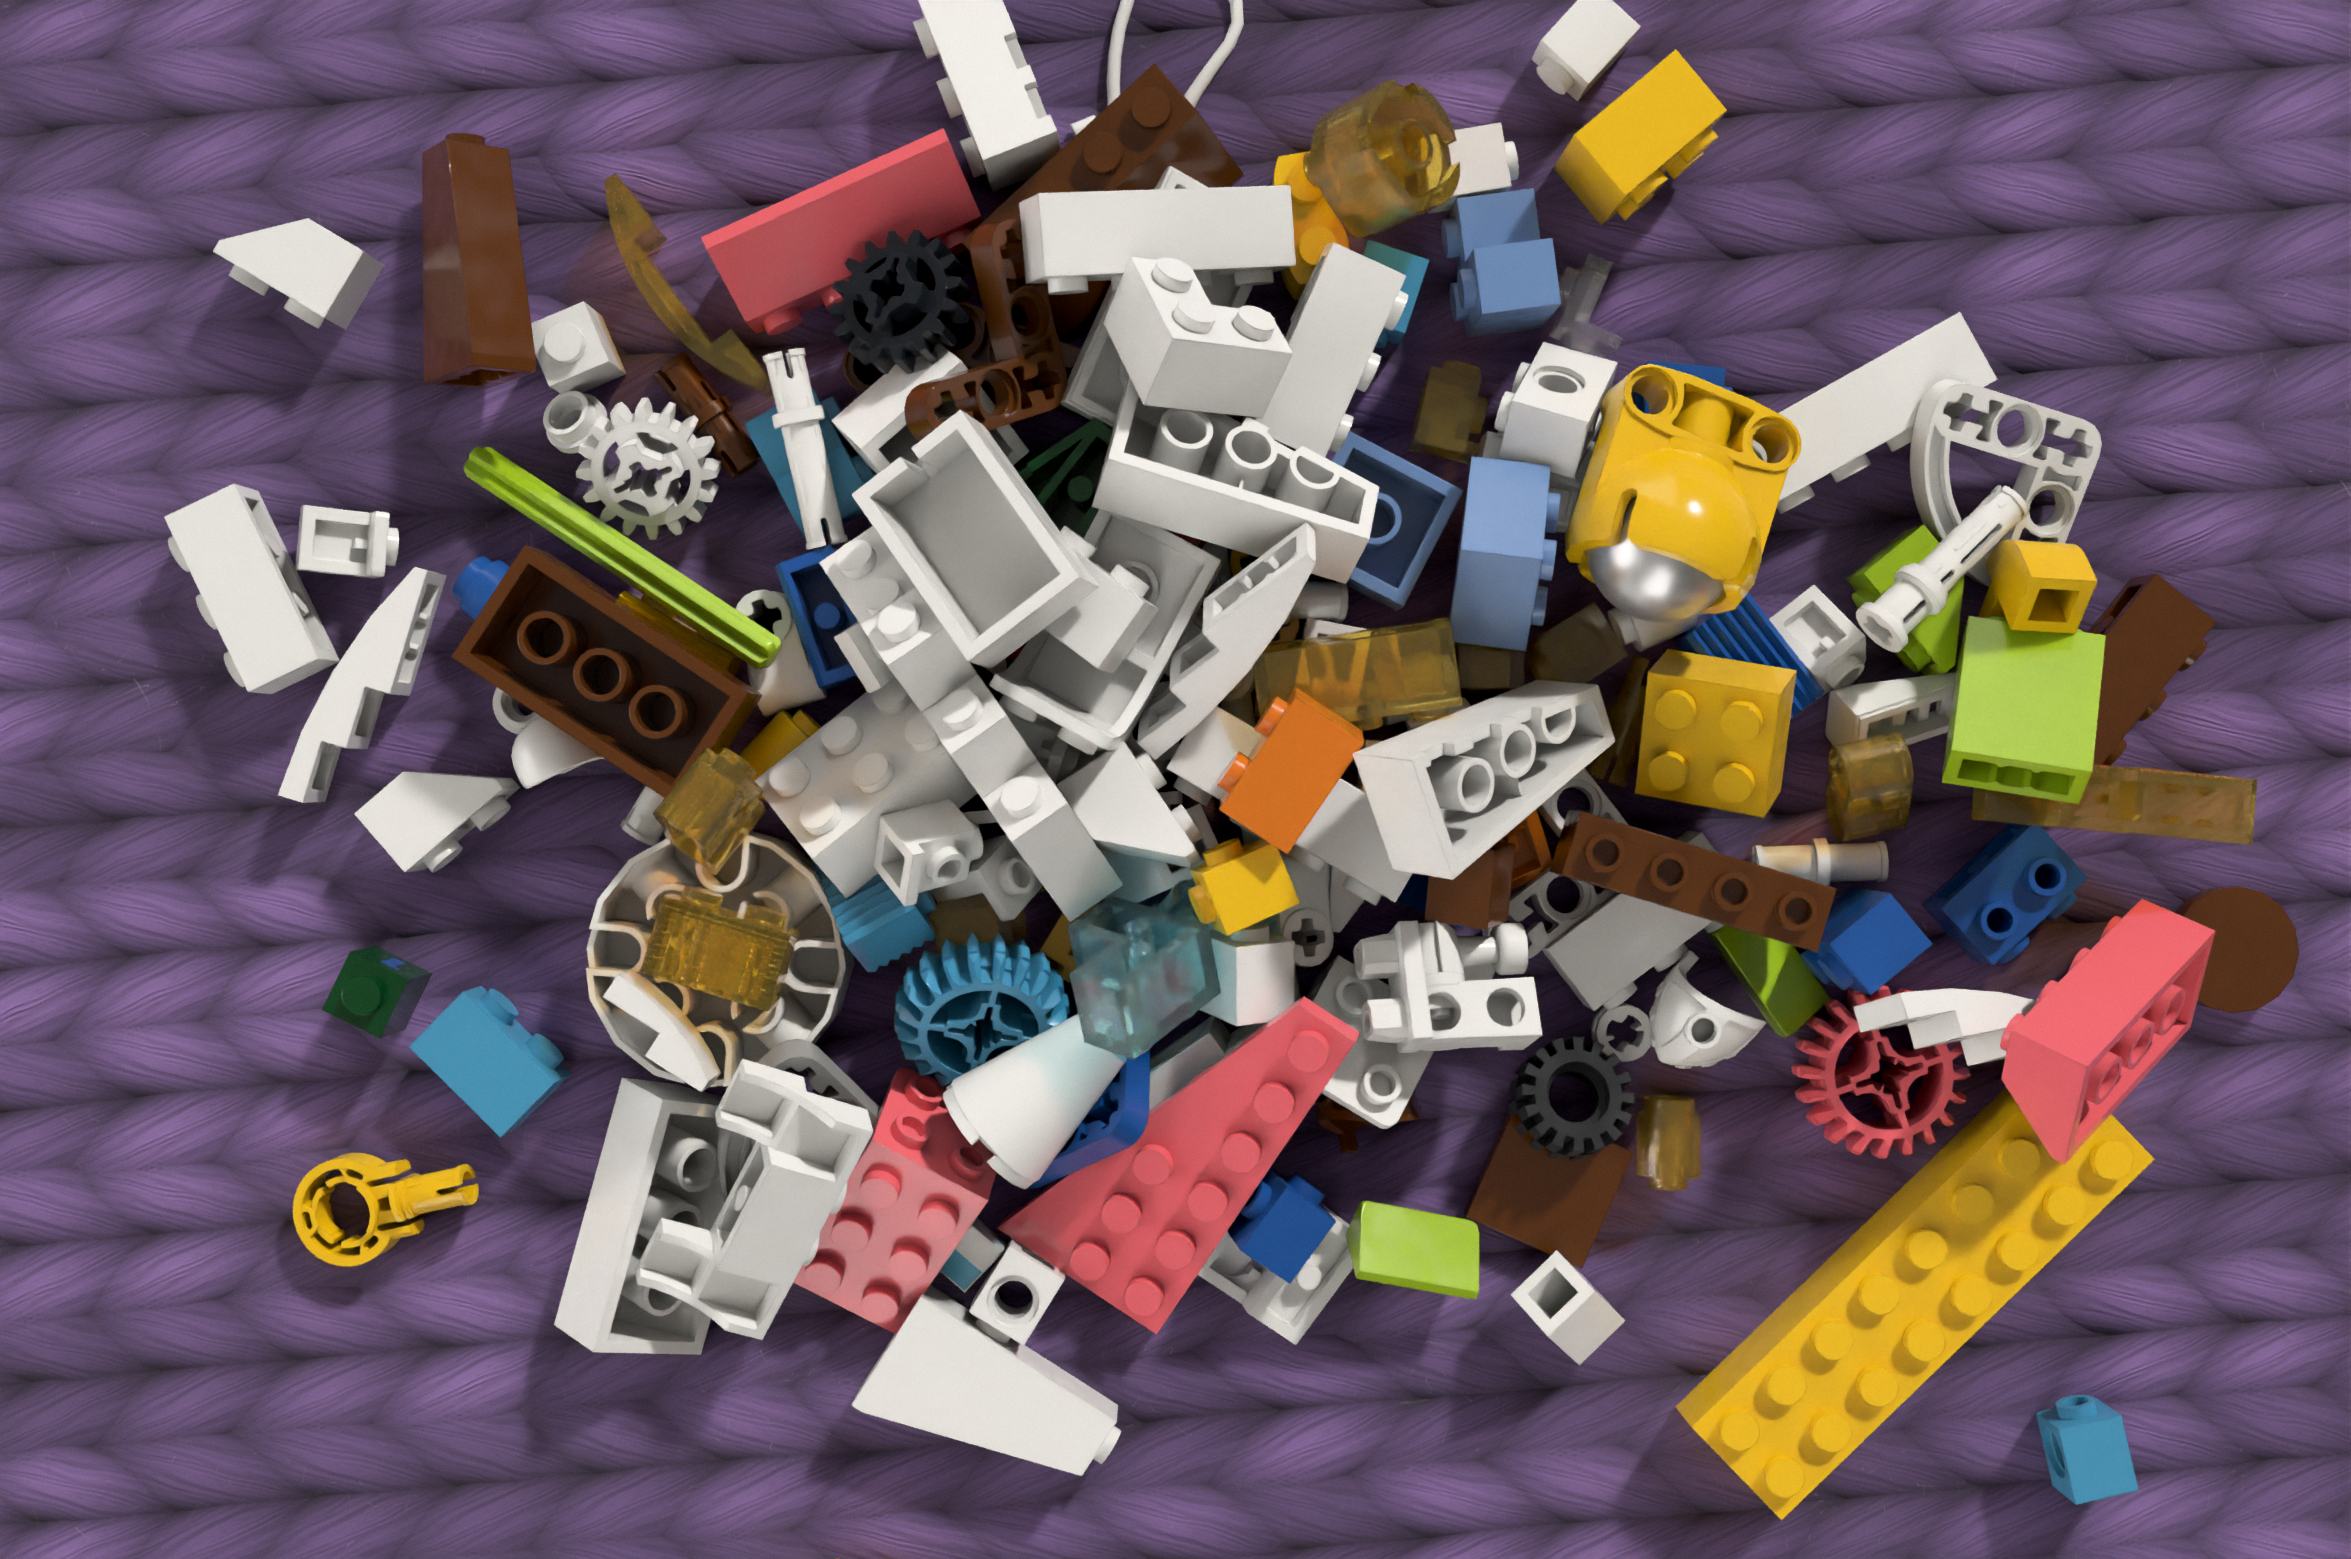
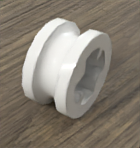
[1591,1003,1651,1062]

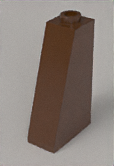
[422,133,536,389]

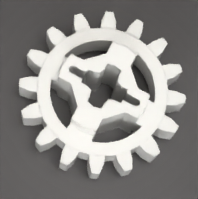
[576,398,721,540]

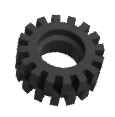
[1508,1037,1635,1161]

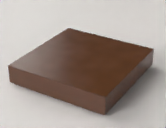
[1464,1099,1634,1269]

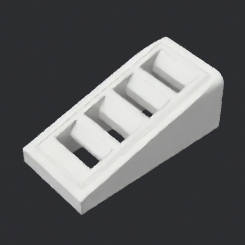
[1825,672,1956,764]

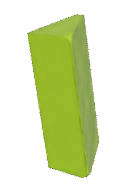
[1704,925,1830,1038]
[1346,1201,1479,1300]

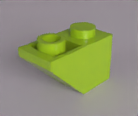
[1846,524,1965,676]

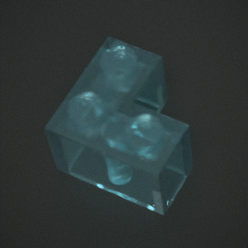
[1067,896,1221,1060]

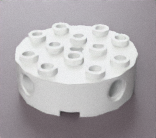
[586,827,854,1087]

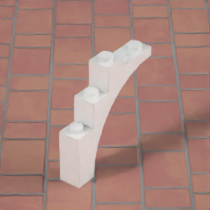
[819,526,1123,922]

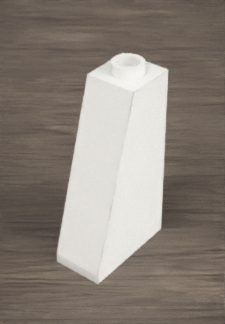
[851,1285,1121,1476]

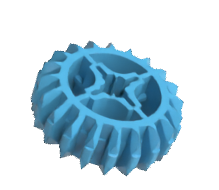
[894,932,1070,1087]

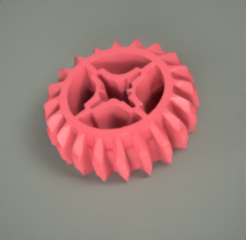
[1791,985,1971,1159]

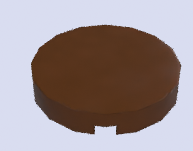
[2176,886,2299,1013]

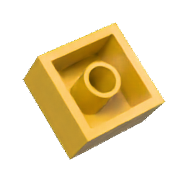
[1553,49,1727,226]
[1635,649,1797,818]

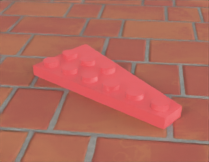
[997,996,1360,1335]

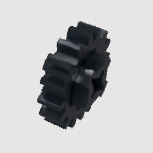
[829,230,973,374]

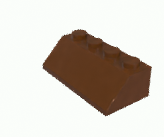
[961,63,1244,342]

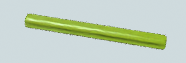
[464,447,782,669]

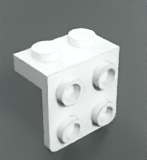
[1307,955,1434,1129]

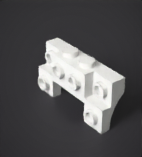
[635,1059,873,1340]

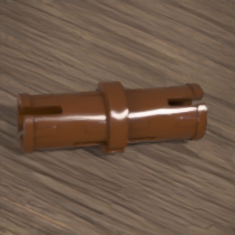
[653,352,762,480]

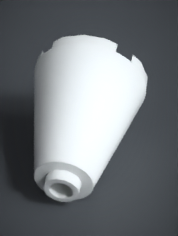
[943,1011,1128,1190]

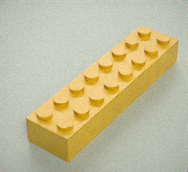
[1675,1087,2155,1520]

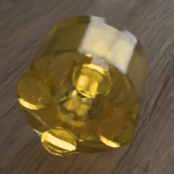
[1303,79,1460,238]

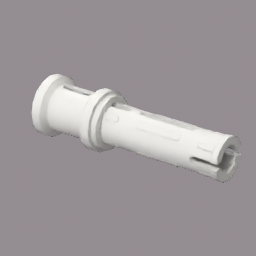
[1856,485,2029,652]

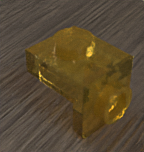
[1527,602,1629,684]

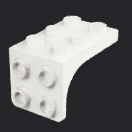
[989,509,1224,755]

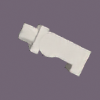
[1353,920,1542,1053]

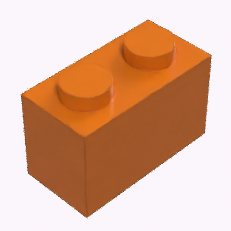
[1217,687,1364,854]

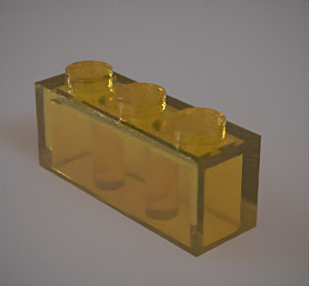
[1252,618,1462,731]

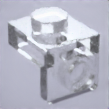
[1549,253,1623,359]

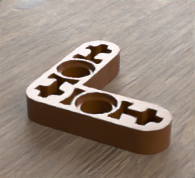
[904,219,1068,441]

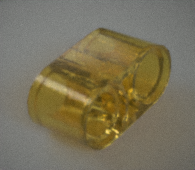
[1825,732,1914,843]

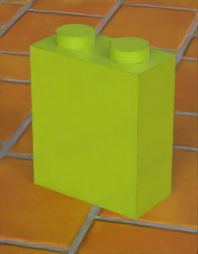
[1942,616,2106,804]

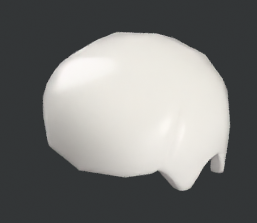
[511,716,605,789]

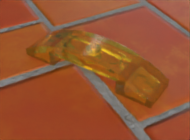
[605,173,773,398]

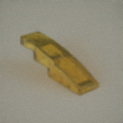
[1971,764,2257,845]

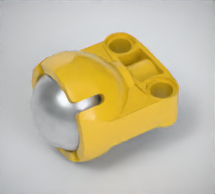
[1565,364,1802,622]

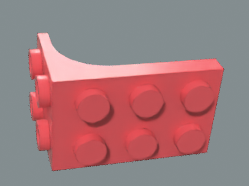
[793,1067,997,1334]

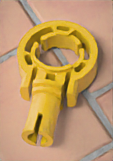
[293,1153,479,1267]

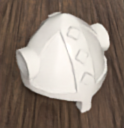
[1649,950,1767,1069]

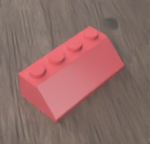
[701,128,983,336]
[2000,899,2216,1165]

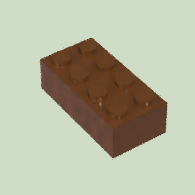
[451,545,763,805]

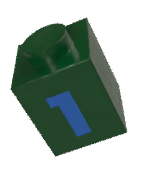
[322,946,432,1038]

